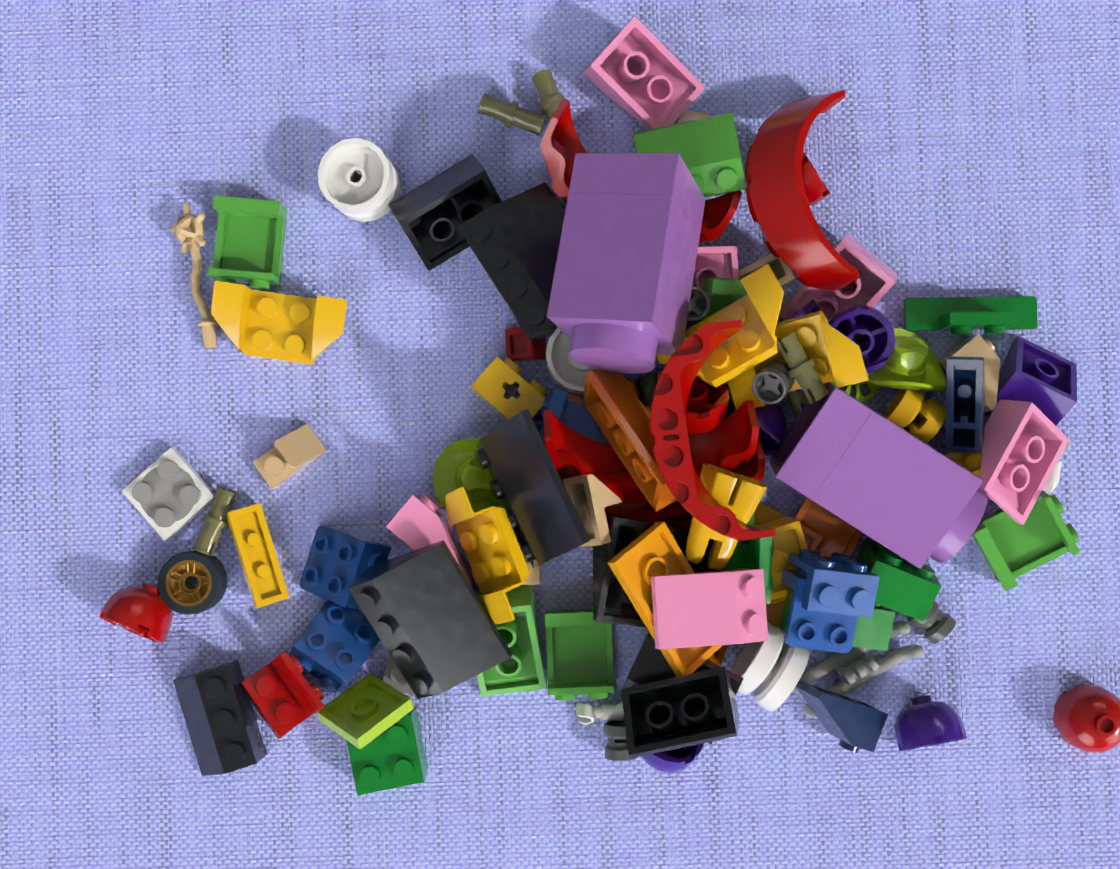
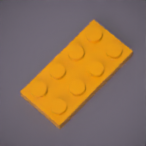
[607,522,722,677]

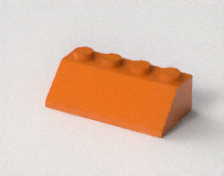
[583,370,677,512]

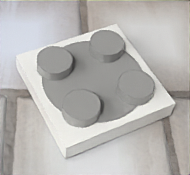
[121,447,216,541]

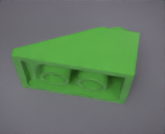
[475,585,547,697]

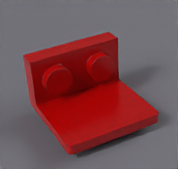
[240,651,324,739]

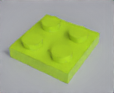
[317,673,414,749]

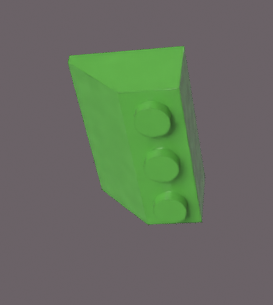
[633,111,746,197]

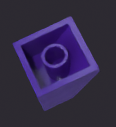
[997,336,1077,426]

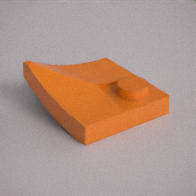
[794,497,863,558]

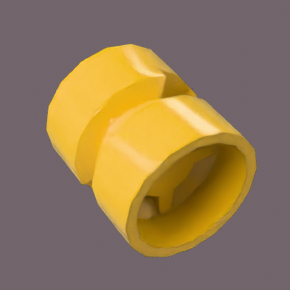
[884,389,946,443]

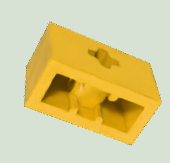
[471,357,547,420]

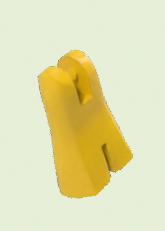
[685,463,767,571]

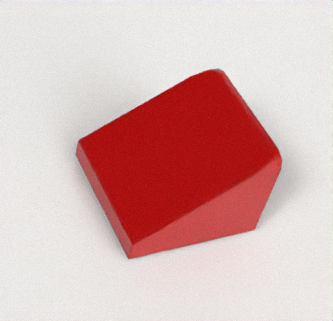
[505,327,546,362]

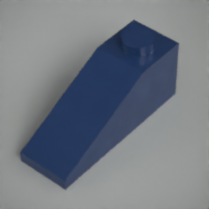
[946,356,986,454]
[795,681,888,753]

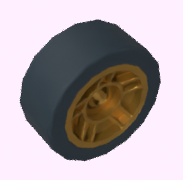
[158,551,227,615]

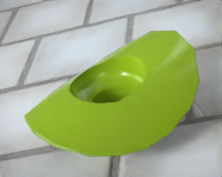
[866,328,946,391]
[432,438,507,513]

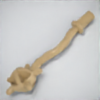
[170,203,218,349]

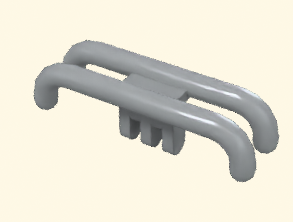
[793,621,924,718]

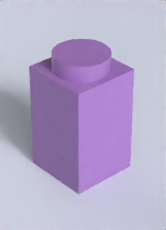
[547,153,706,373]
[769,382,987,569]

